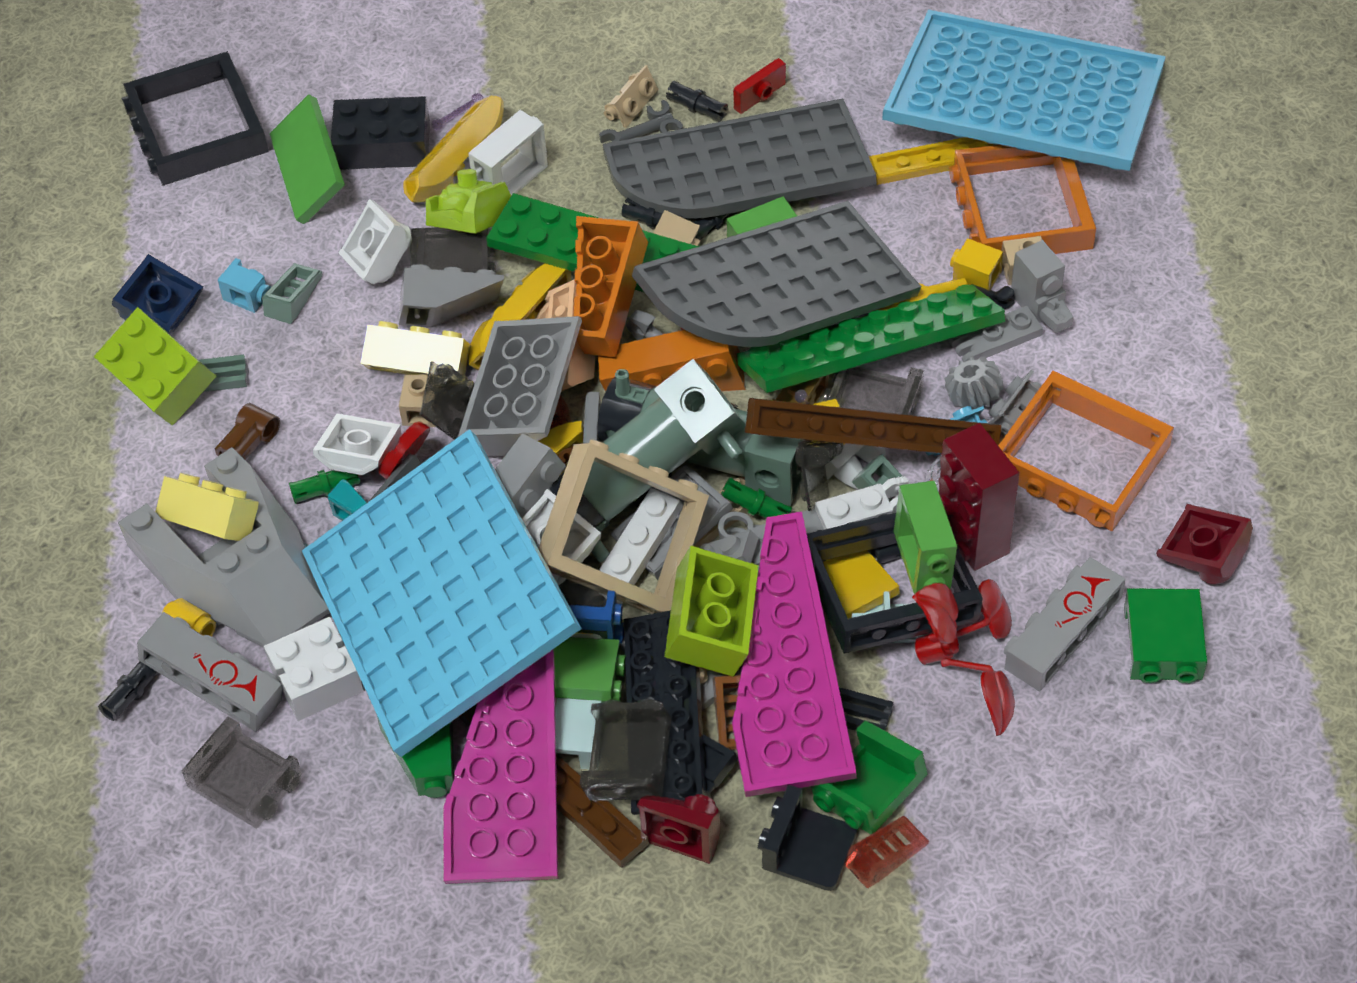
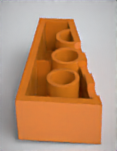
[574,216,648,357]
[598,329,746,392]

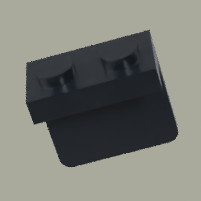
[758,785,857,891]

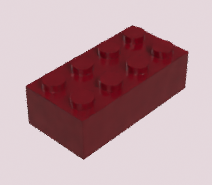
[938,422,1020,571]

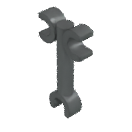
[599,100,683,143]

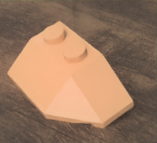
[536,279,595,391]

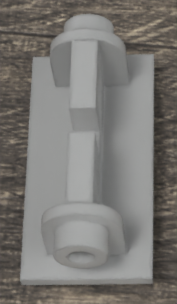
[988,370,1042,436]

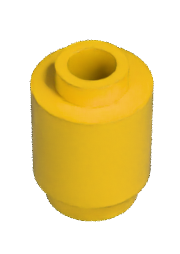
[162,598,216,637]

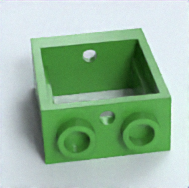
[894,480,957,594]

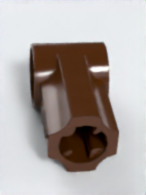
[214,402,281,460]

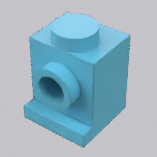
[218,258,271,313]

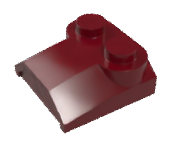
[1156,504,1253,584]
[637,794,721,864]

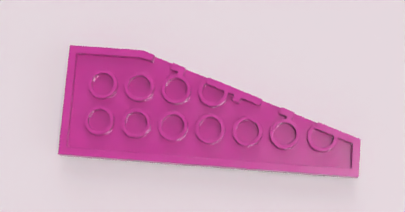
[732,511,856,797]
[443,649,558,884]

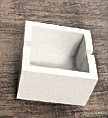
[264,617,364,721]

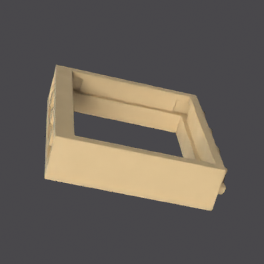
[538,440,709,614]

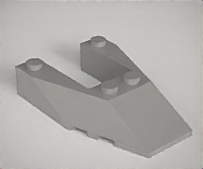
[118,447,330,647]

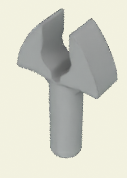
[626,310,663,340]

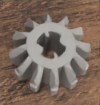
[944,356,1003,409]

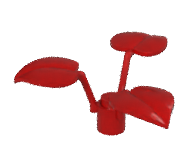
[912,579,1015,736]

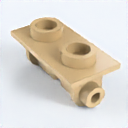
[604,65,658,128]

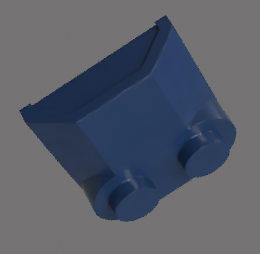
[112,254,204,334]

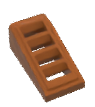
[712,675,741,750]

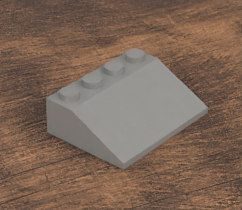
[458,316,582,456]

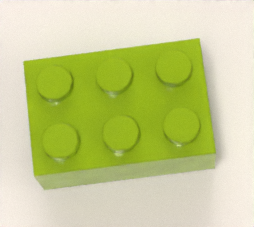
[93,307,217,425]
[665,546,759,677]

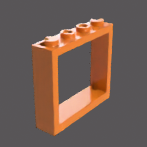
[949,144,1096,254]
[998,371,1174,532]

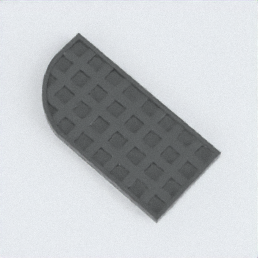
[602,98,876,219]
[632,201,921,347]

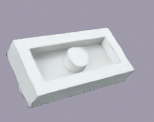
[818,444,886,489]

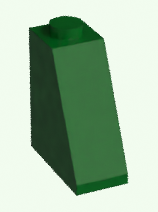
[376,714,455,798]

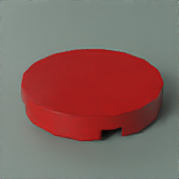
[378,421,430,480]

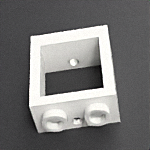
[468,110,548,196]

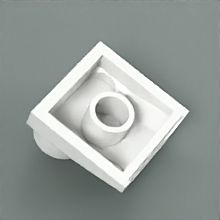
[339,199,412,284]
[313,414,401,475]
[522,489,601,585]

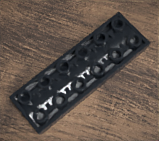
[624,610,706,815]

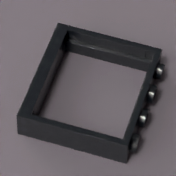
[121,51,269,186]
[807,513,983,654]

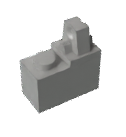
[1011,240,1073,333]

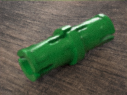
[288,469,360,504]
[721,477,792,518]

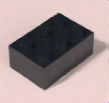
[331,96,430,170]

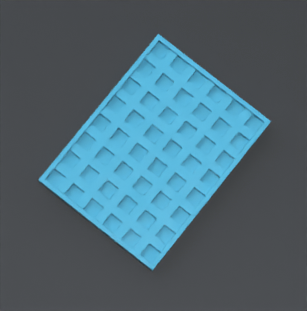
[302,429,581,757]

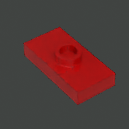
[733,58,786,114]

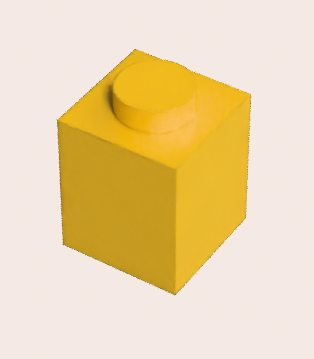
[950,238,1003,290]

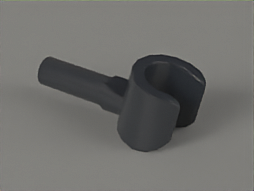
[971,284,1015,310]

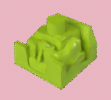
[426,169,511,233]

